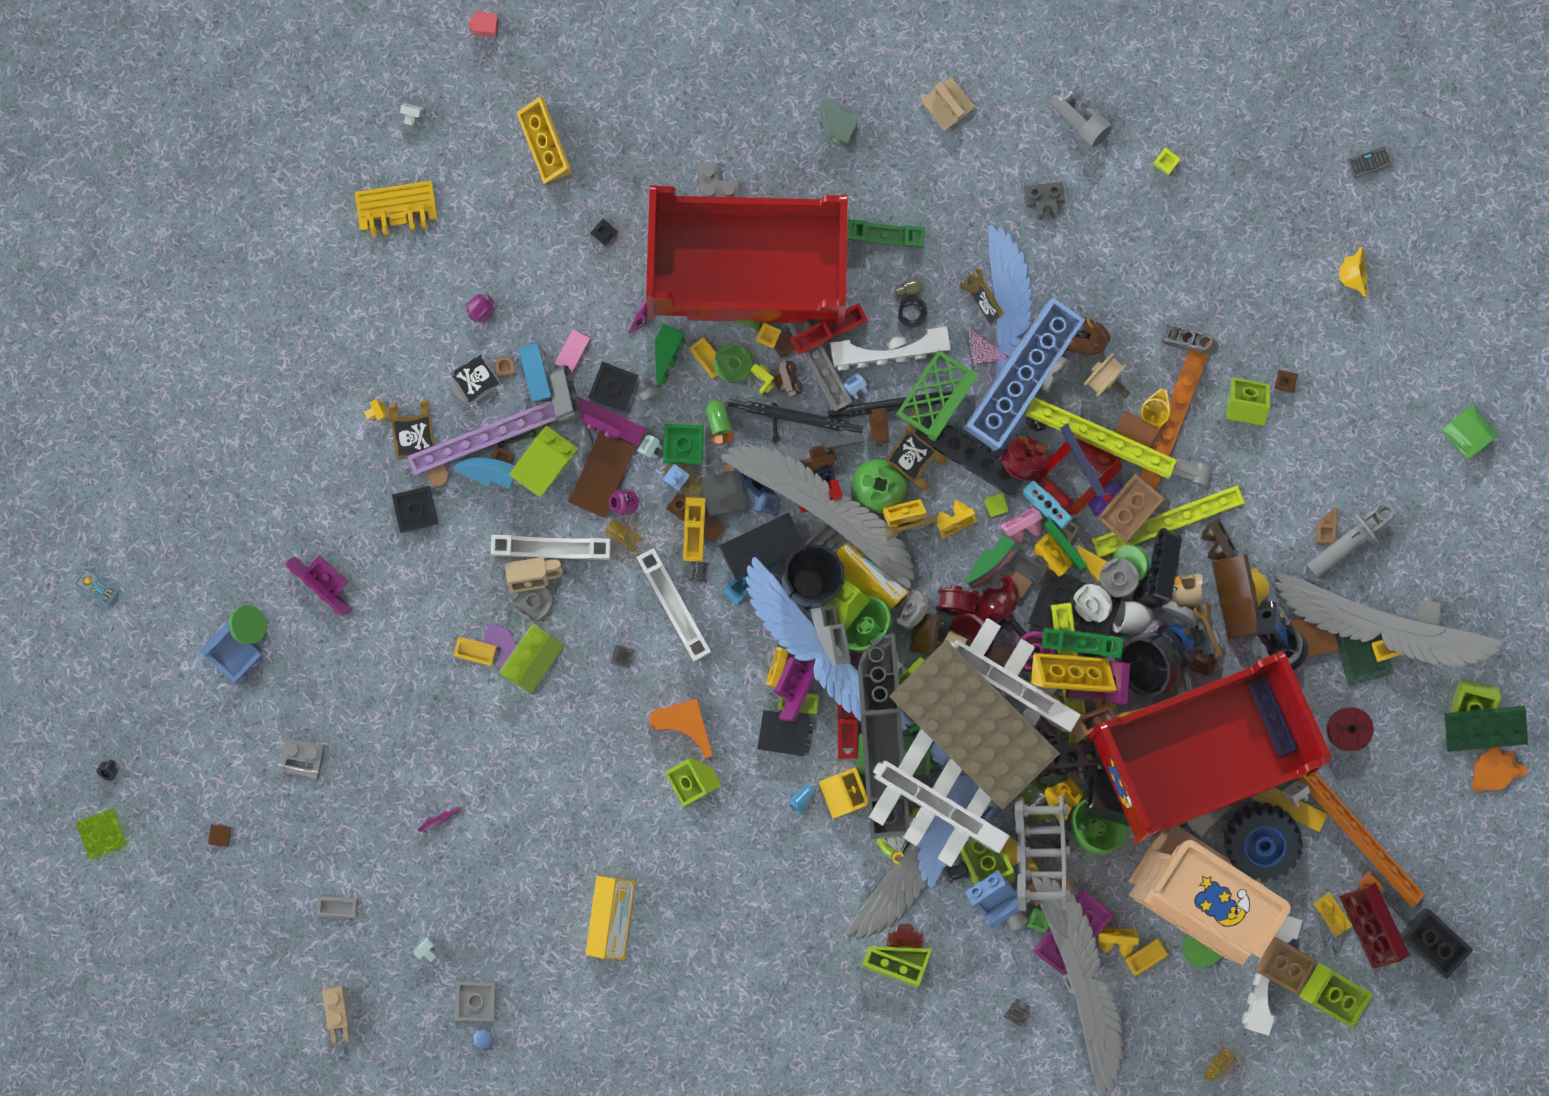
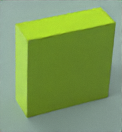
[984,493,1009,518]

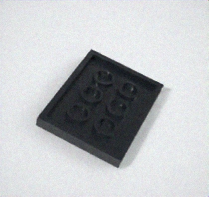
[1028,569,1122,635]

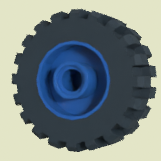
[1224,802,1303,882]

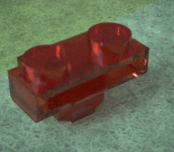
[887,924,923,949]

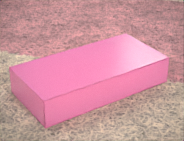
[555,330,590,373]

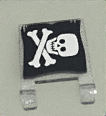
[449,352,510,417]

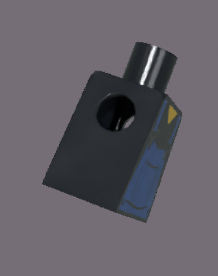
[1256,601,1289,653]

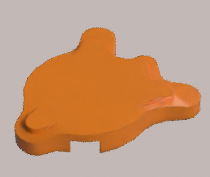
[1471,747,1528,792]

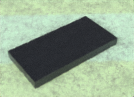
[719,512,804,581]

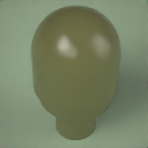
[895,278,922,296]

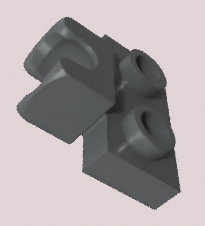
[1024,182,1065,220]

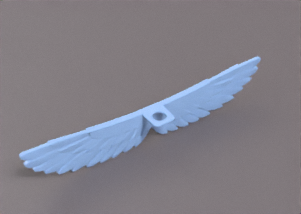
[988,225,1032,452]
[746,557,916,730]
[917,685,1039,888]

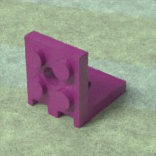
[1066,660,1130,704]

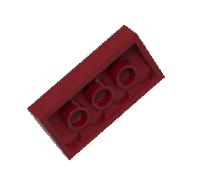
[1339,882,1410,969]

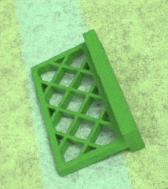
[896,350,979,442]

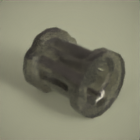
[689,561,709,583]

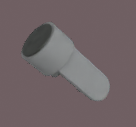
[1052,91,1113,147]

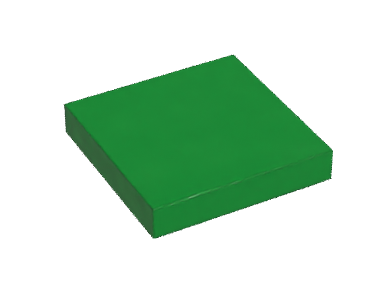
[663,424,704,465]

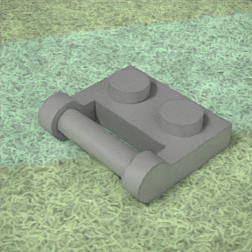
[278,738,324,781]

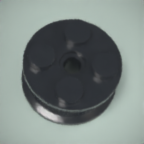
[1261,625,1309,670]

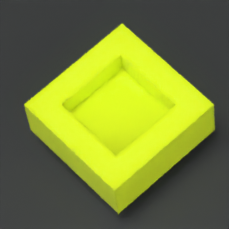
[1153,147,1181,175]

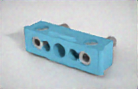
[1023,480,1073,529]

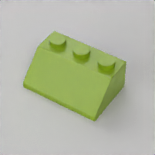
[499,623,564,694]

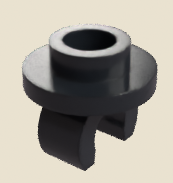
[1029,418,1046,432]

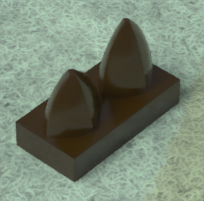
[1201,518,1238,560]

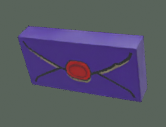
[1088,481,1124,517]

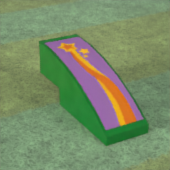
[965,535,1020,588]

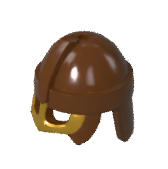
[1066,316,1111,357]

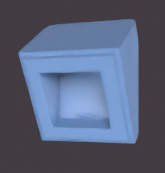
[754,492,781,516]

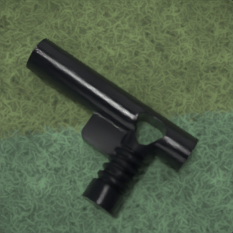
[997,615,1027,637]

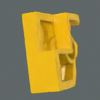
[1045,779,1084,822]

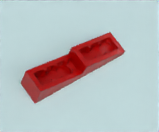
[790,303,868,355]
[837,703,858,759]

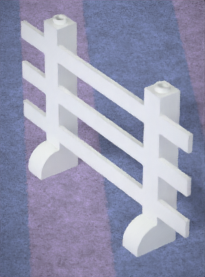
[869,618,1080,867]

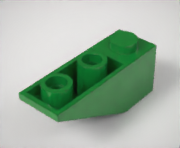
[655,323,686,388]

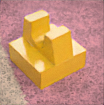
[756,323,782,349]
[364,399,390,421]

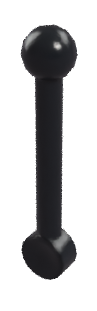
[771,403,780,444]
[497,430,537,448]

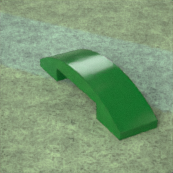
[847,219,925,247]
[1042,628,1124,658]

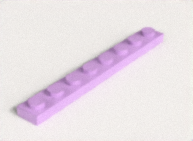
[407,400,557,475]

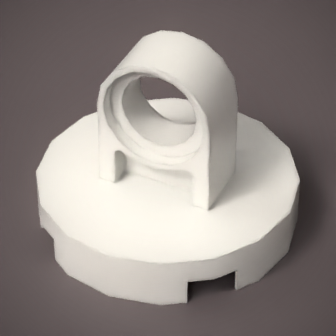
[1074,584,1112,622]

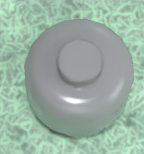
[1006,911,1028,931]

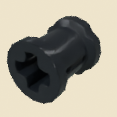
[944,861,969,884]

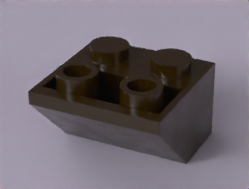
[909,613,944,656]

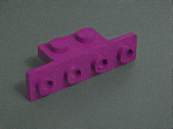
[577,396,646,445]
[285,556,352,616]
[774,657,816,721]

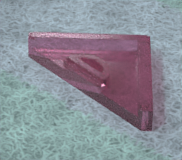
[968,329,1009,365]

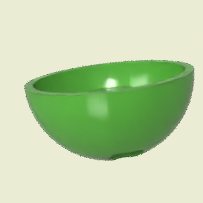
[851,458,908,516]
[845,596,892,652]
[1070,799,1127,855]

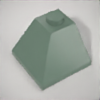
[821,101,858,147]

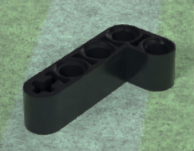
[1133,528,1182,609]

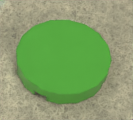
[714,344,753,383]
[1112,544,1150,582]
[228,605,266,645]
[1182,934,1221,968]

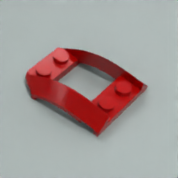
[1034,438,1123,515]

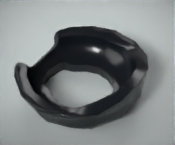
[898,296,928,328]

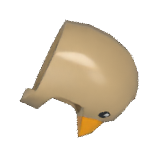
[1170,574,1203,608]

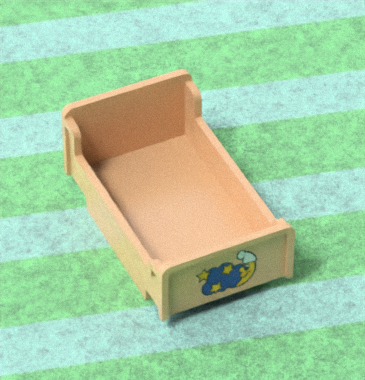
[1128,826,1291,965]

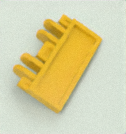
[355,181,437,237]

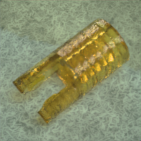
[604,519,643,552]
[1203,1047,1237,1081]

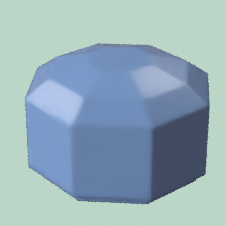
[473,1029,493,1049]

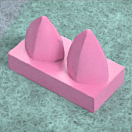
[1000,507,1042,544]

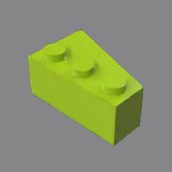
[861,946,932,988]

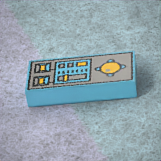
[75,568,119,606]

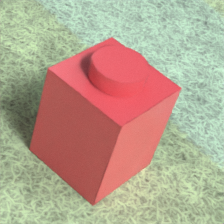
[469,12,499,37]

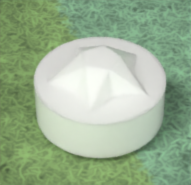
[887,337,907,350]

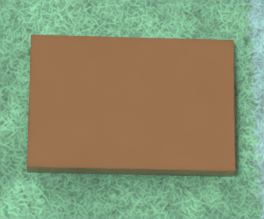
[1097,474,1165,544]
[1255,936,1317,996]

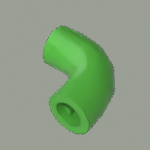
[706,400,732,436]

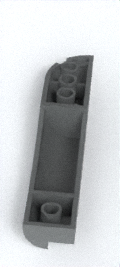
[858,633,910,839]

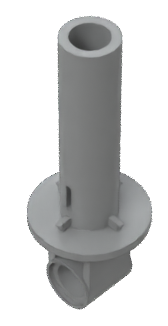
[1306,503,1395,578]

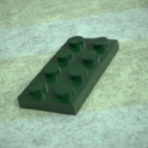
[1444,706,1528,752]

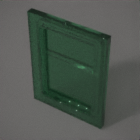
[1335,633,1394,686]

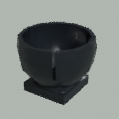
[780,544,844,612]
[1119,629,1194,697]

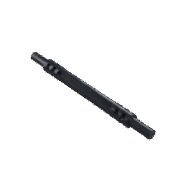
[827,391,953,418]
[728,399,864,434]

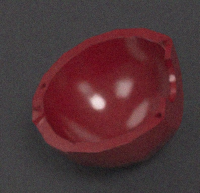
[976,575,1020,622]
[949,613,994,657]

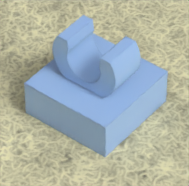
[843,373,867,399]
[663,464,690,492]

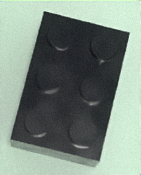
[1400,908,1473,979]

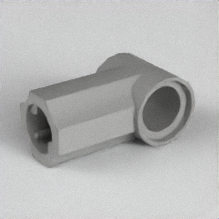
[1172,458,1213,487]

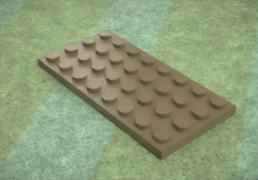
[889,640,1060,810]

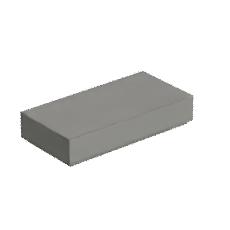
[316,896,358,918]

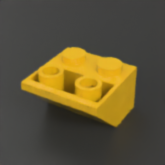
[819,767,868,818]

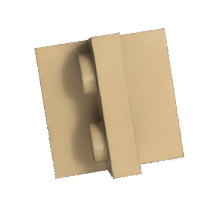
[921,77,975,132]

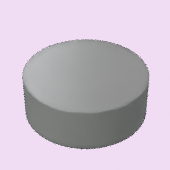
[639,386,660,401]

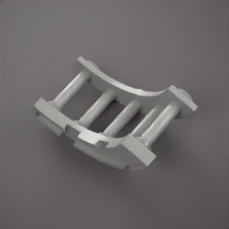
[1015,796,1071,911]

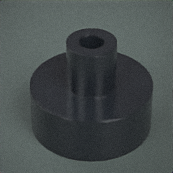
[96,760,118,781]

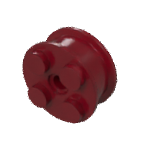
[1001,435,1049,482]
[935,585,981,616]
[1327,707,1374,751]

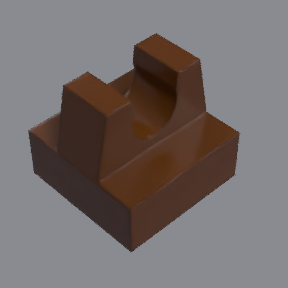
[1190,649,1216,676]

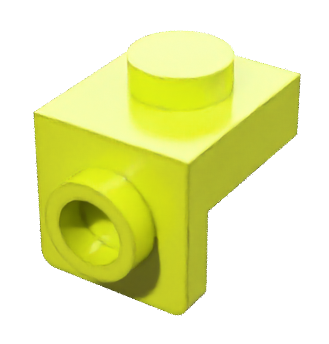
[750,364,775,395]

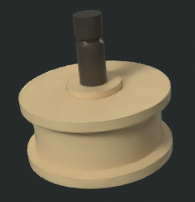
[1083,352,1131,399]

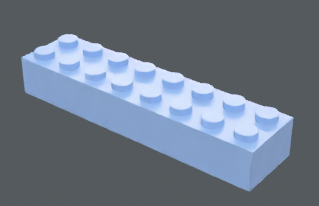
[963,298,1085,451]

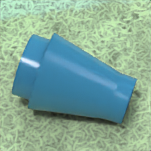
[789,784,816,814]

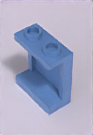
[199,622,264,684]
[965,870,1019,928]

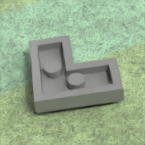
[698,162,739,197]

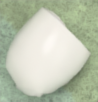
[1112,601,1154,636]

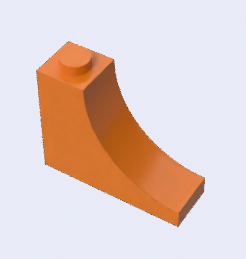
[649,699,713,758]

